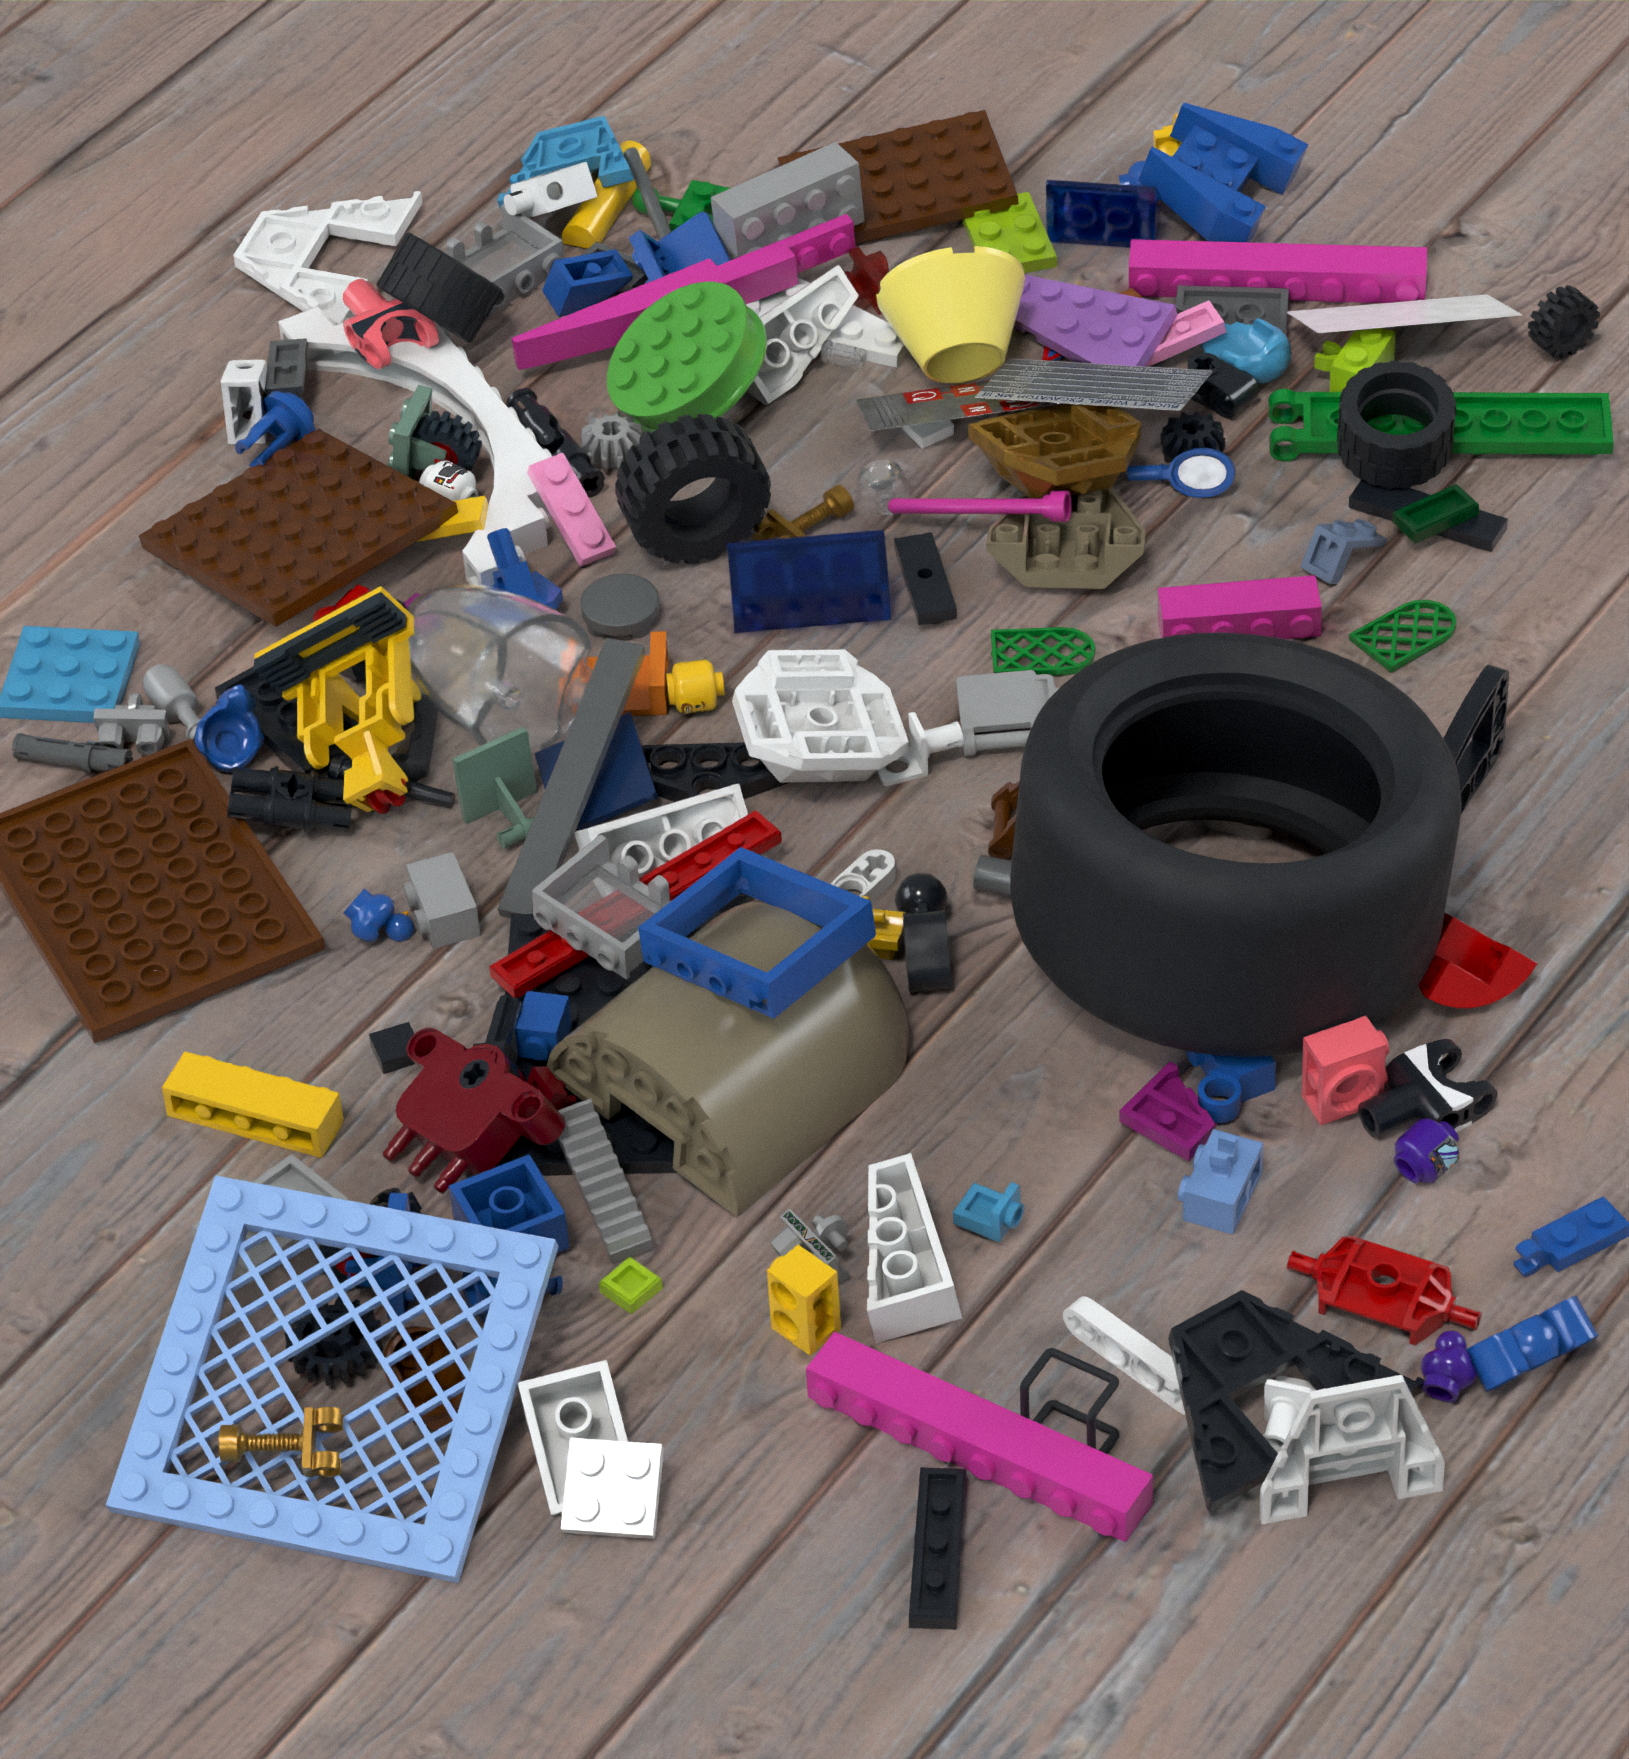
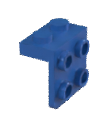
[629,212,731,284]

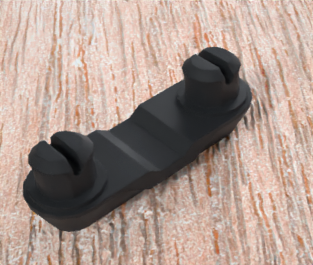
[391,693,438,782]

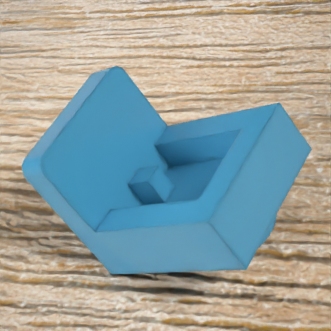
[953,1182,1024,1242]

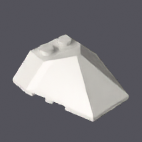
[1260,1375,1445,1525]

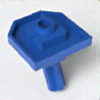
[466,528,563,624]

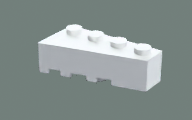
[867,1153,962,1344]

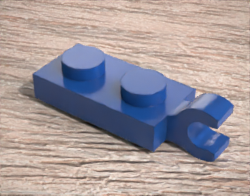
[1514,1196,1629,1277]

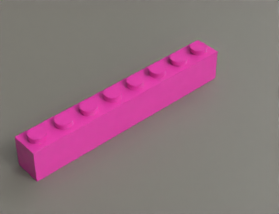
[1129,239,1427,303]
[806,1331,1153,1542]

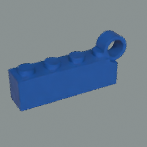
[1186,1051,1276,1123]

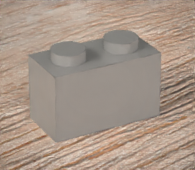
[402,852,481,949]

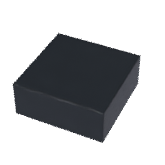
[369,1022,415,1074]

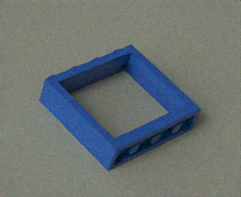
[638,847,876,1019]

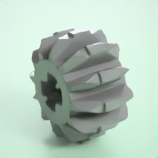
[580,412,643,473]

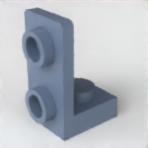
[1300,519,1387,584]

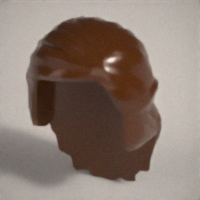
[384,1326,466,1432]

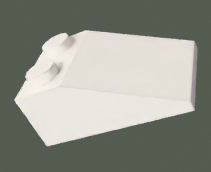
[518,1360,628,1517]

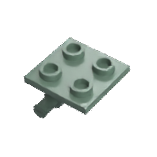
[452,726,537,849]

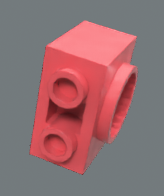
[1301,1016,1389,1125]

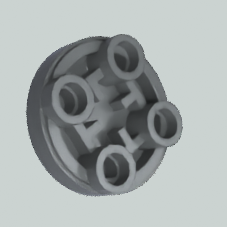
[581,574,660,638]

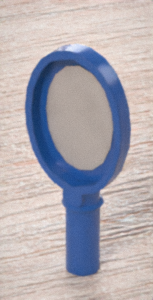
[1127,448,1236,498]

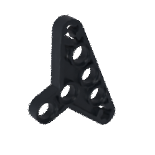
[642,742,790,802]

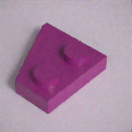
[1119,1061,1216,1161]

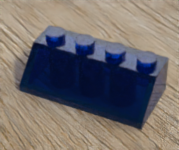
[727,530,891,633]

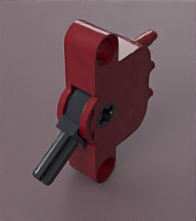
[383,995,566,1194]

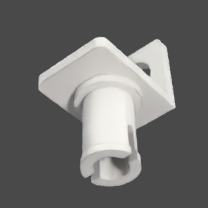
[877,712,964,786]
[1263,1375,1316,1453]

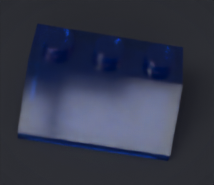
[1046,180,1161,248]

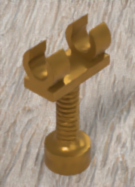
[751,484,854,564]
[219,1407,343,1477]

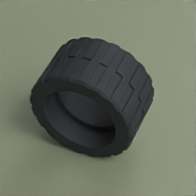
[376,233,502,343]
[1337,361,1456,489]

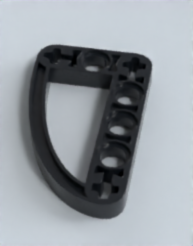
[1444,664,1509,814]

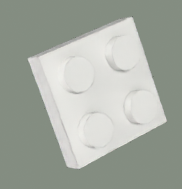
[561,1438,664,1539]

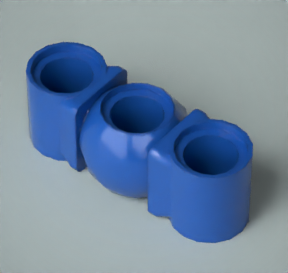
[1466,1295,1598,1392]

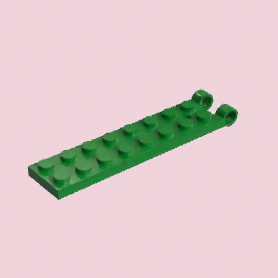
[1268,389,1614,462]

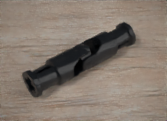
[506,388,605,498]

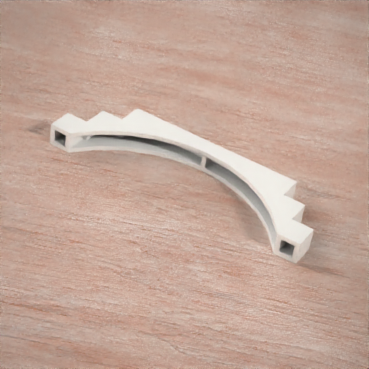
[278,306,552,591]

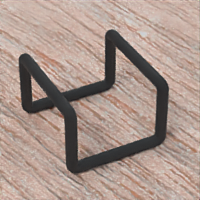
[1020,1348,1120,1454]

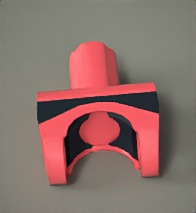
[343,279,439,369]

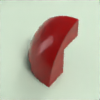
[1418,913,1538,1008]

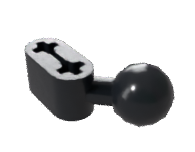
[895,873,951,992]

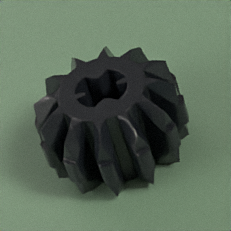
[1160,411,1225,462]

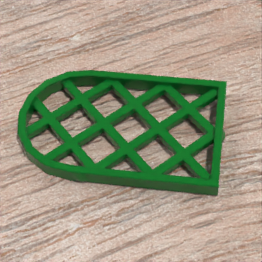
[1349,600,1456,672]
[991,627,1095,676]

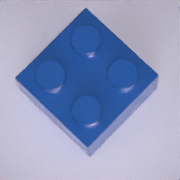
[449,1154,570,1253]

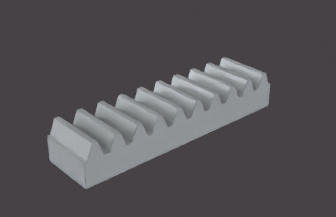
[557,1098,653,1264]

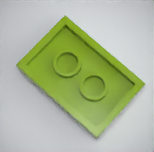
[962,192,1057,273]

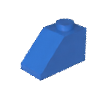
[542,249,633,317]

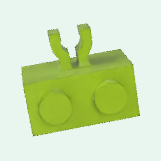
[1314,328,1395,392]

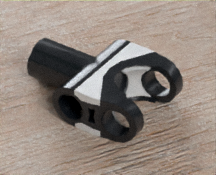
[1358,1039,1498,1138]

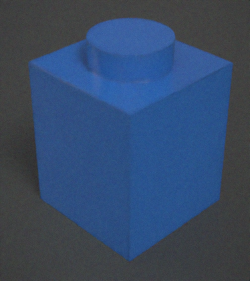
[515,991,572,1061]

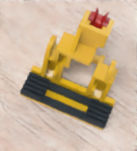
[253,586,421,814]

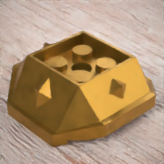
[968,404,1142,499]

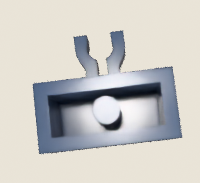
[1178,1129,1263,1234]

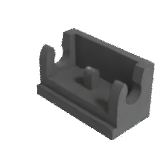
[265,338,308,402]

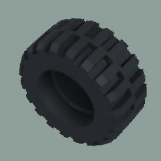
[615,414,771,564]

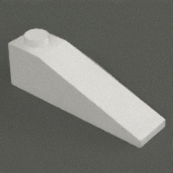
[746,265,859,405]
[574,783,748,899]

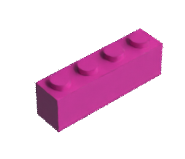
[1158,575,1322,639]

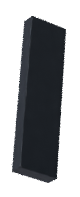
[1349,479,1508,552]
[909,1467,967,1630]

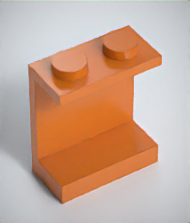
[562,631,669,718]

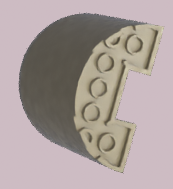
[547,900,909,1217]

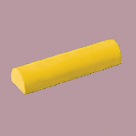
[562,140,651,249]

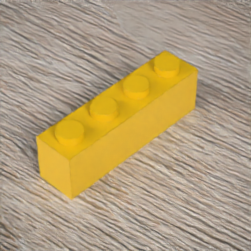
[162,1051,344,1158]

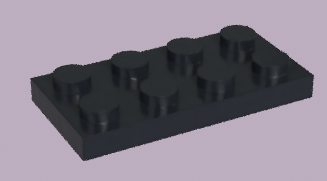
[215,666,359,775]

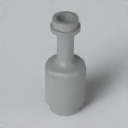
[143,664,201,746]

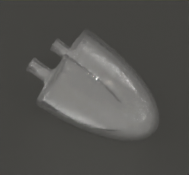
[406,584,593,756]

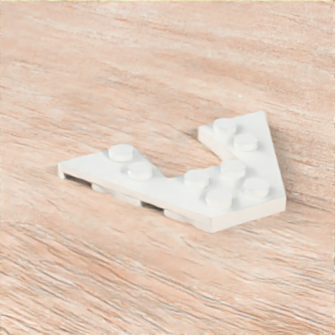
[233,191,422,325]

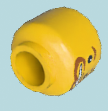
[666,659,725,714]

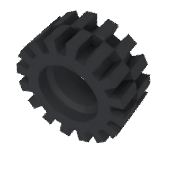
[1528,285,1600,359]

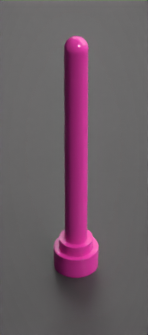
[888,491,1071,522]

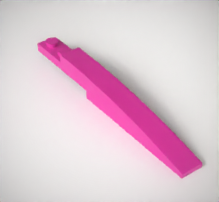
[512,214,856,370]

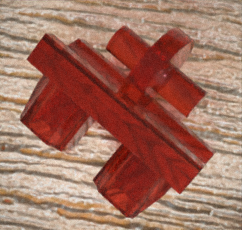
[844,246,889,315]

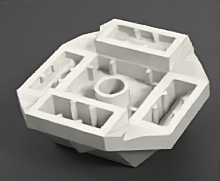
[732,650,909,783]

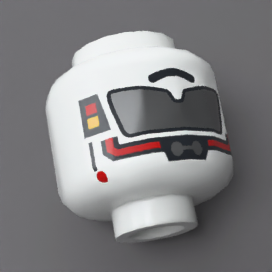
[419,460,478,501]

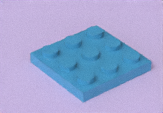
[0,626,140,723]

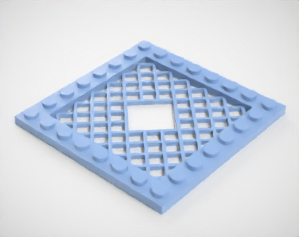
[106,1175,559,1583]

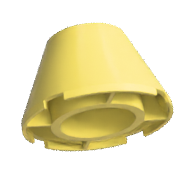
[876,246,1025,384]

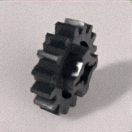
[285,1296,384,1386]

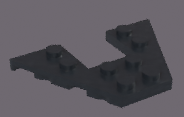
[1168,1290,1424,1513]

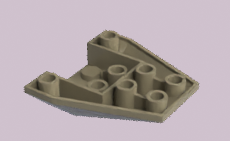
[986,487,1145,589]

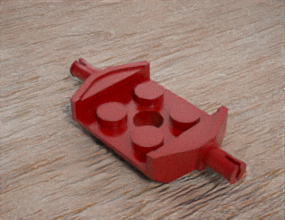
[1287,1236,1482,1346]

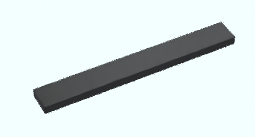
[498,638,646,918]

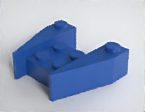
[1138,103,1309,243]

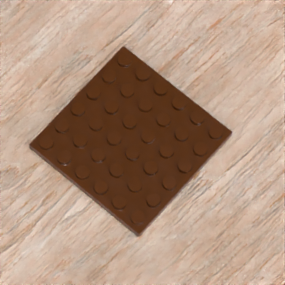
[139,429,458,627]

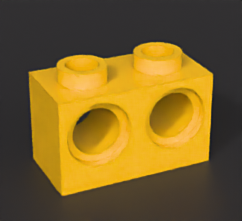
[767,1244,841,1356]

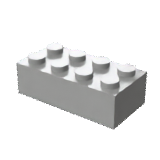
[711,142,864,260]

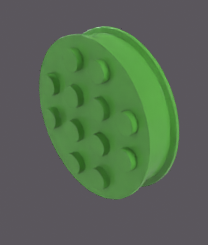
[607,282,767,434]

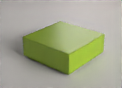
[599,1257,663,1315]

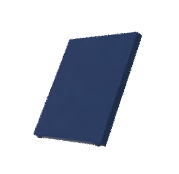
[535,712,658,832]

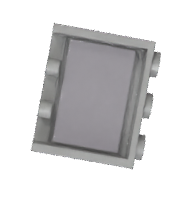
[446,204,564,315]
[532,834,671,979]

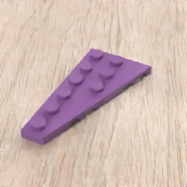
[1013,275,1178,366]

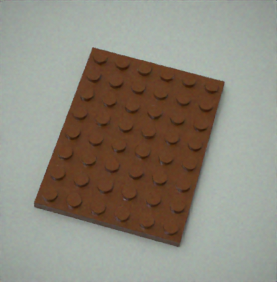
[0,739,325,1043]

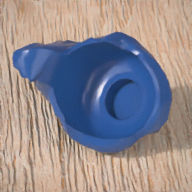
[195,684,264,773]

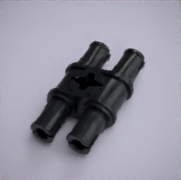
[227,766,352,833]

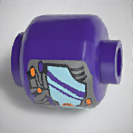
[1394,1118,1460,1184]

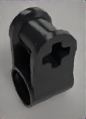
[1188,353,1259,419]

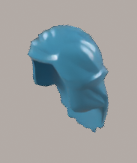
[1201,318,1292,384]

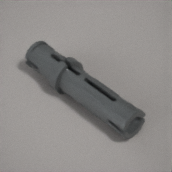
[12,733,133,773]

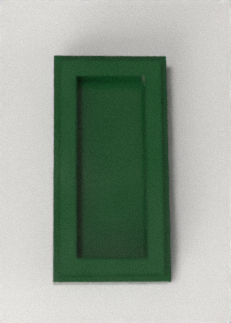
[1392,484,1479,544]

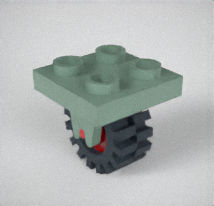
[388,385,482,479]

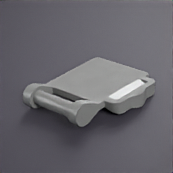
[956,670,1058,757]

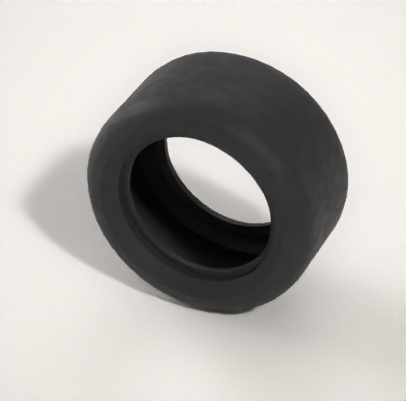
[1010,632,1462,1057]

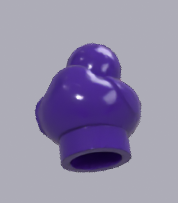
[1420,1330,1477,1402]

